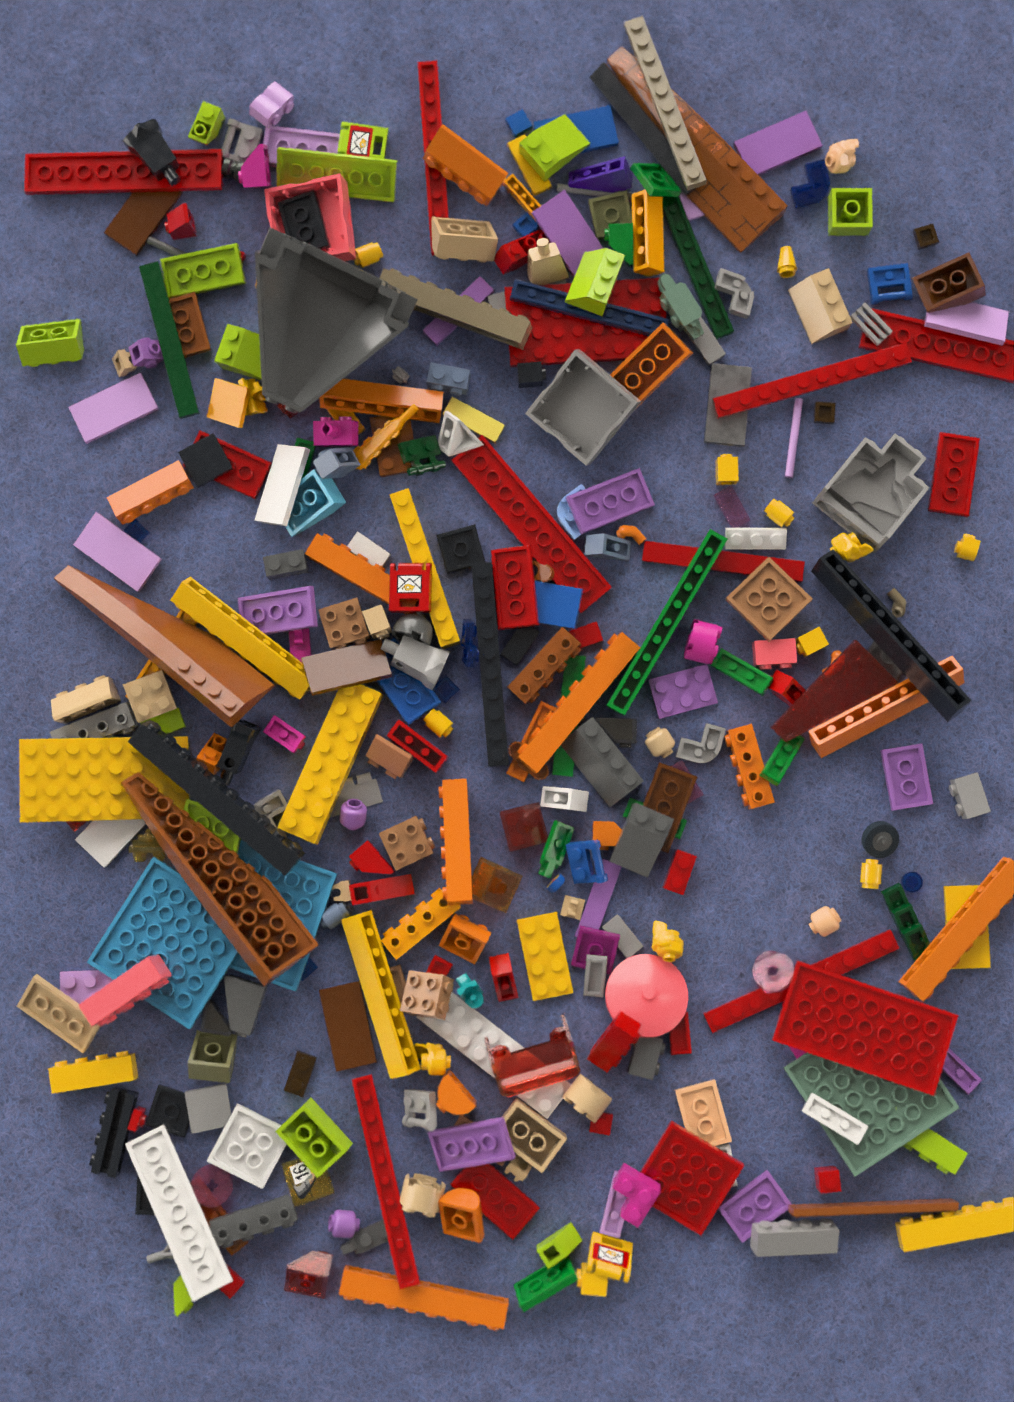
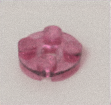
[752,951,794,993]
[191,1164,233,1207]

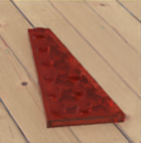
[770,640,898,742]

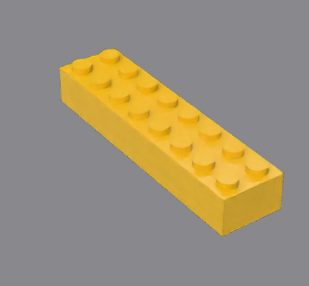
[277,685,383,845]

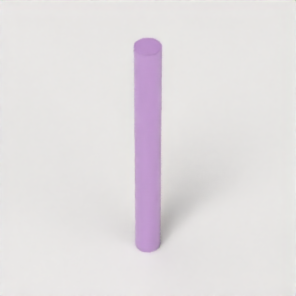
[785,398,803,478]

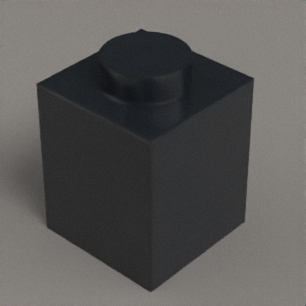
[517,362,546,388]

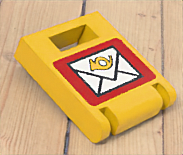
[586,1231,633,1283]

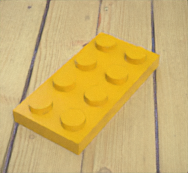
[517,911,573,1001]

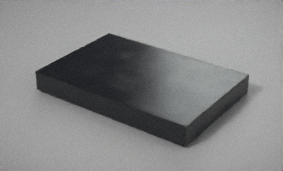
[278,190,331,250]

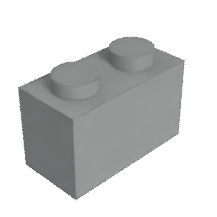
[949,772,991,819]

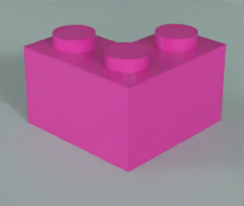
[612,1163,660,1228]

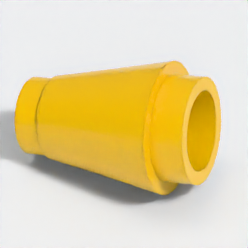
[777,246,797,278]

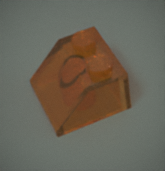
[472,857,523,913]

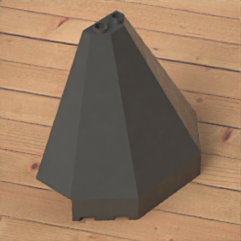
[255,228,418,413]

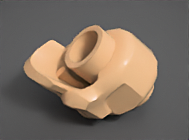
[825,139,859,174]

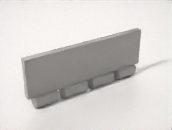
[330,772,383,818]

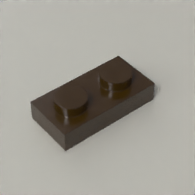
[283,1050,317,1097]

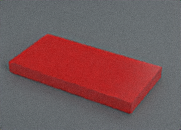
[183,430,272,500]
[928,432,980,517]
[491,545,539,630]
[450,1163,540,1240]

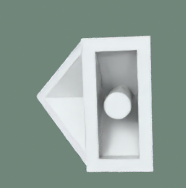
[438,411,484,456]

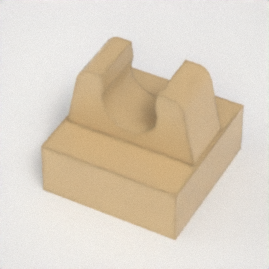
[112,349,137,377]
[332,880,351,902]
[560,895,585,920]
[505,1153,532,1182]

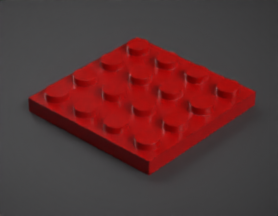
[640,1121,744,1235]

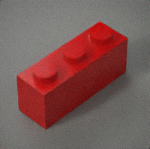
[386,719,449,774]
[587,1011,642,1073]

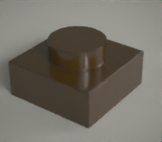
[912,223,939,250]
[813,401,836,424]

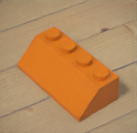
[423,124,508,206]

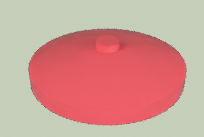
[605,954,688,1038]

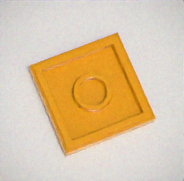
[207,378,251,428]

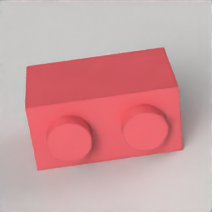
[752,638,797,670]

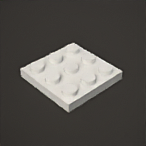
[207,1103,286,1189]

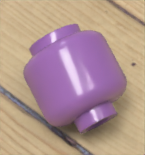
[339,799,367,830]
[328,1210,360,1238]

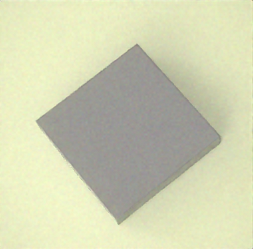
[185,1083,231,1134]

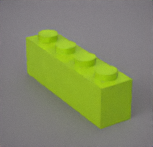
[895,1108,968,1175]

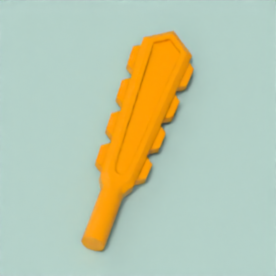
[353,404,419,470]

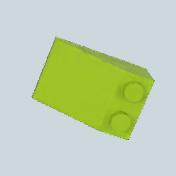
[519,114,590,182]
[214,324,262,380]

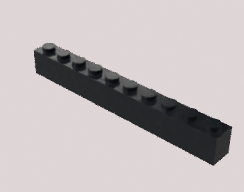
[811,549,972,722]
[471,562,509,768]
[128,720,306,876]

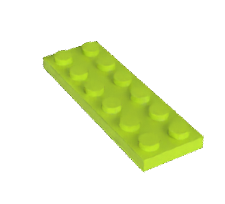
[276,147,397,202]

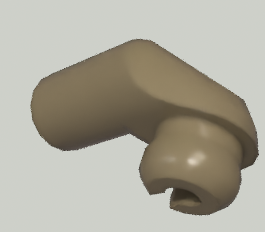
[887,588,906,618]

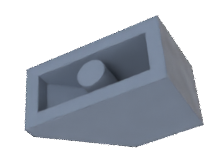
[585,533,631,561]

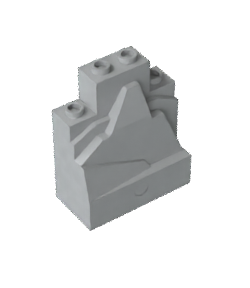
[812,434,929,553]

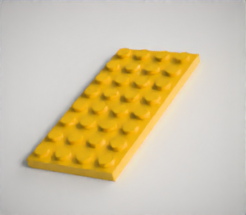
[19,736,189,823]

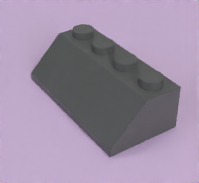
[561,717,644,808]

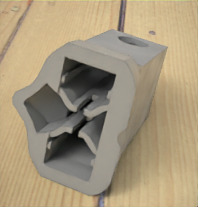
[381,636,450,690]

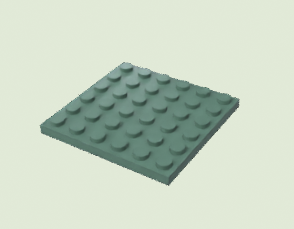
[783,1052,960,1177]

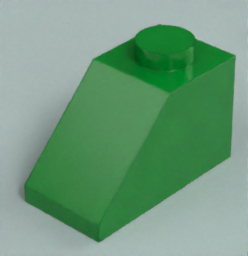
[604,223,633,266]

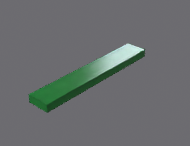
[552,655,586,777]

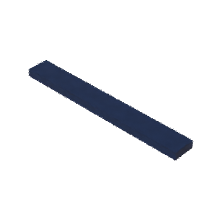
[510,279,670,336]

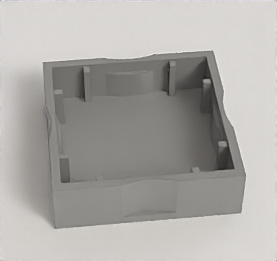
[525,349,641,466]

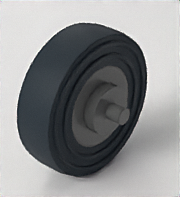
[861,821,899,858]

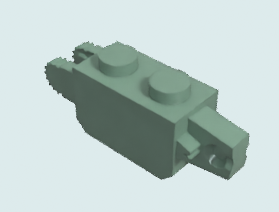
[657,274,704,341]

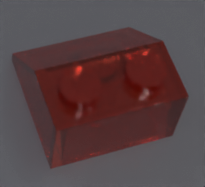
[499,802,548,852]

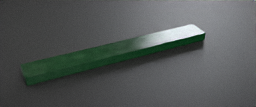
[662,196,734,340]
[139,261,200,419]

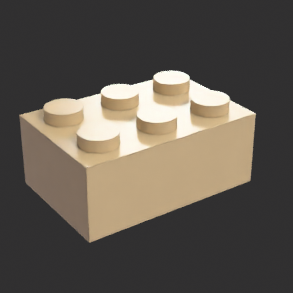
[502,1097,567,1173]

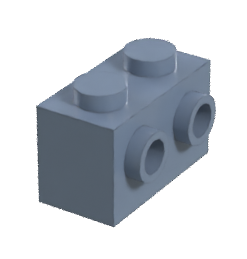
[427,362,471,396]
[313,448,361,479]

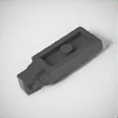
[340,1219,388,1255]

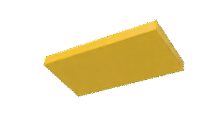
[943,885,991,969]

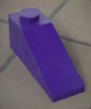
[568,156,633,193]

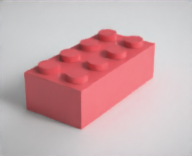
[78,955,173,1027]

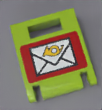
[337,122,389,159]

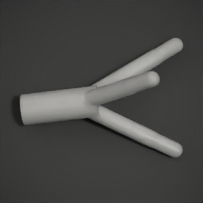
[147,1245,174,1264]

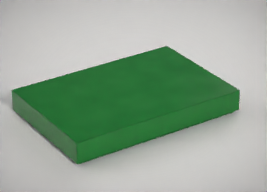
[514,1255,579,1313]

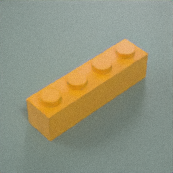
[503,173,541,221]

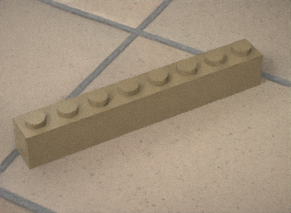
[379,268,532,350]

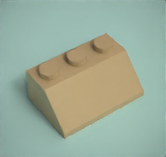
[431,217,498,263]
[788,268,852,344]
[51,675,121,724]

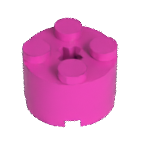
[684,619,722,664]

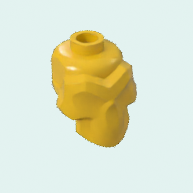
[829,532,874,563]
[652,921,684,962]
[414,1042,451,1076]

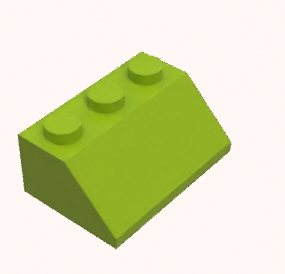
[565,248,625,316]
[16,319,84,367]
[275,1098,353,1178]

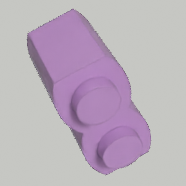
[249,82,294,128]

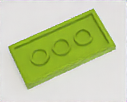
[160,243,246,299]

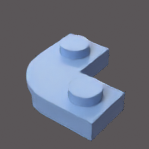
[557,484,585,540]

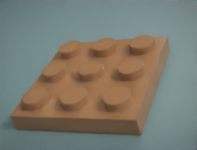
[725,557,813,642]

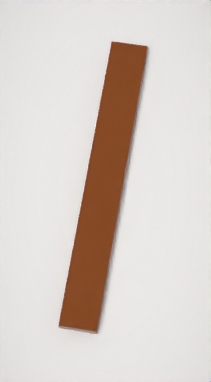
[788,1198,959,1217]

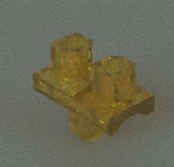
[129,829,166,862]

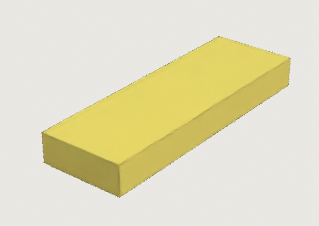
[443,397,505,443]

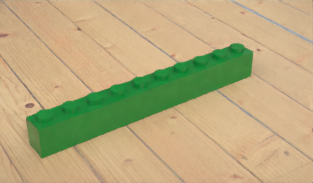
[607,529,728,717]

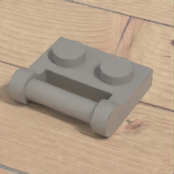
[222,119,263,163]
[402,1089,437,1131]

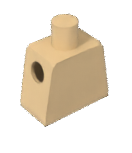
[527,238,569,285]

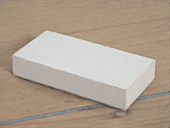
[347,532,391,567]

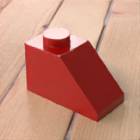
[165,203,197,240]
[768,670,812,713]
[349,840,395,874]
[489,953,519,1002]

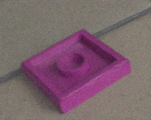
[571,925,620,975]

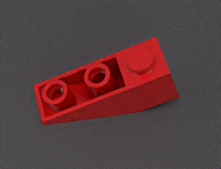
[494,229,550,275]
[349,874,415,905]

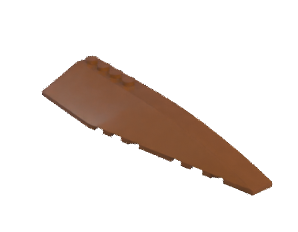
[54,565,274,728]

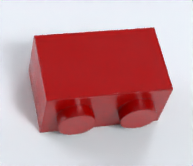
[662,849,697,895]

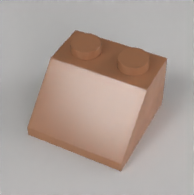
[366,734,414,779]

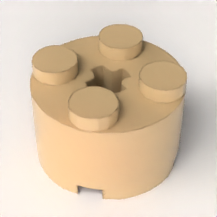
[562,1074,612,1123]
[400,1174,446,1217]

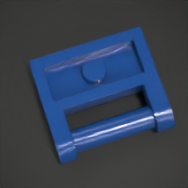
[867,263,912,305]
[566,840,608,884]

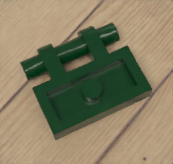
[397,435,446,476]

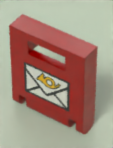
[389,563,432,613]

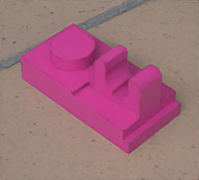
[289,628,311,662]
[263,715,306,754]

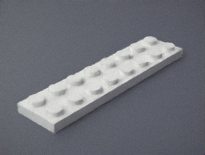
[416,992,571,1119]
[125,1125,233,1301]

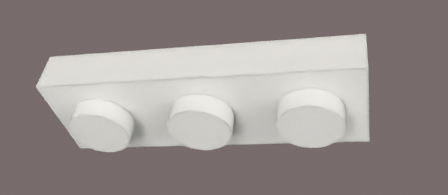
[724,528,787,549]
[802,1093,868,1145]

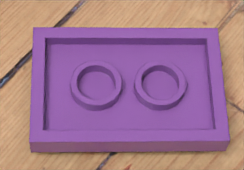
[648,664,718,719]
[880,744,933,811]
[718,1170,791,1243]

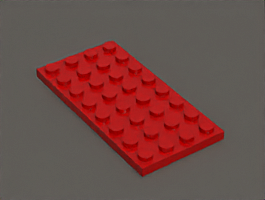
[504,278,666,367]
[772,961,959,1096]

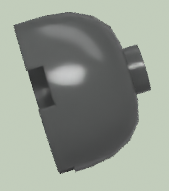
[391,612,433,646]

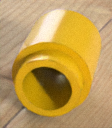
[354,242,383,268]
[764,499,795,528]
[423,708,454,738]
[860,859,882,889]

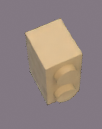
[362,604,392,640]

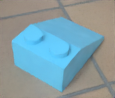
[285,469,346,537]

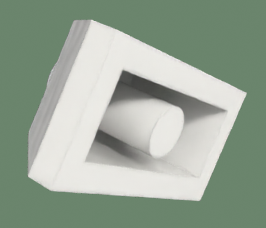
[540,786,589,812]

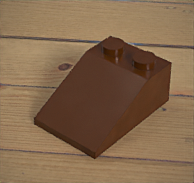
[912,252,986,313]

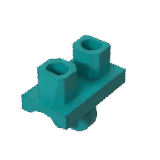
[456,973,484,1009]

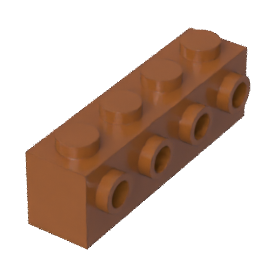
[508,627,582,704]

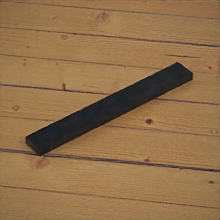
[590,62,696,196]

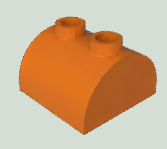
[439,914,492,965]
[436,1069,477,1115]
[438,1188,485,1243]

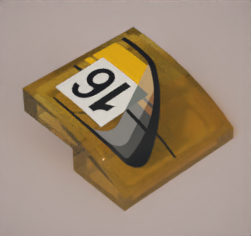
[282,1158,335,1207]

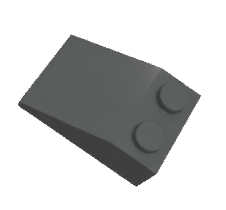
[609,803,674,878]

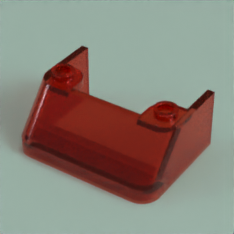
[484,1014,581,1097]

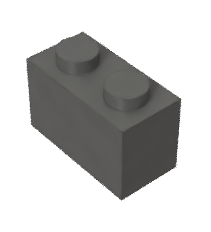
[263,549,309,580]
[627,1037,665,1080]

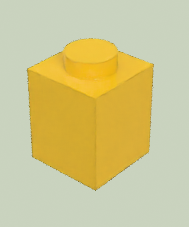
[715,454,739,485]
[795,626,829,658]

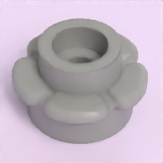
[392,366,410,384]

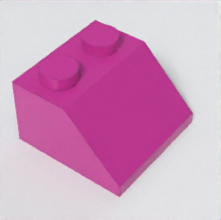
[238,144,272,188]

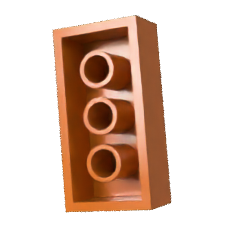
[610,323,693,410]

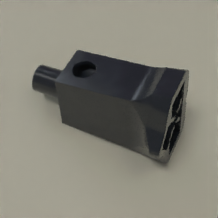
[123,119,181,186]
[217,719,262,786]

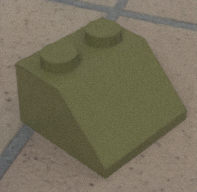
[188,1030,238,1083]

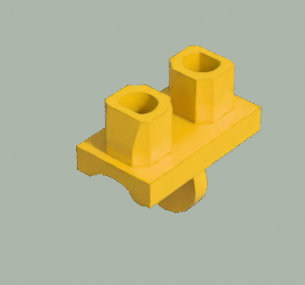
[238,378,268,416]

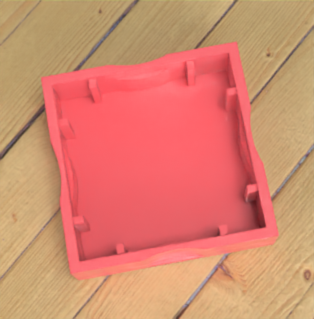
[264,174,356,261]

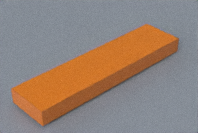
[506,701,557,782]

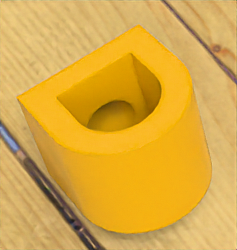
[954,534,981,561]

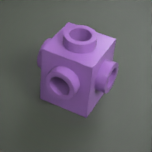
[129,338,163,369]

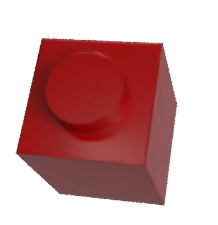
[814,1166,841,1193]

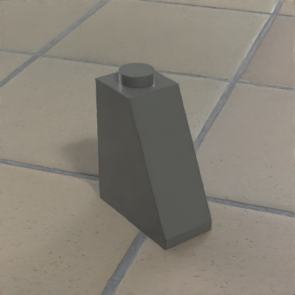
[224,974,267,1038]

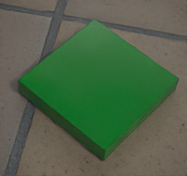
[630,163,681,197]

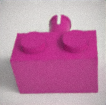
[313,416,359,447]

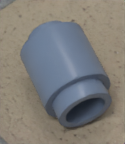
[321,901,351,930]

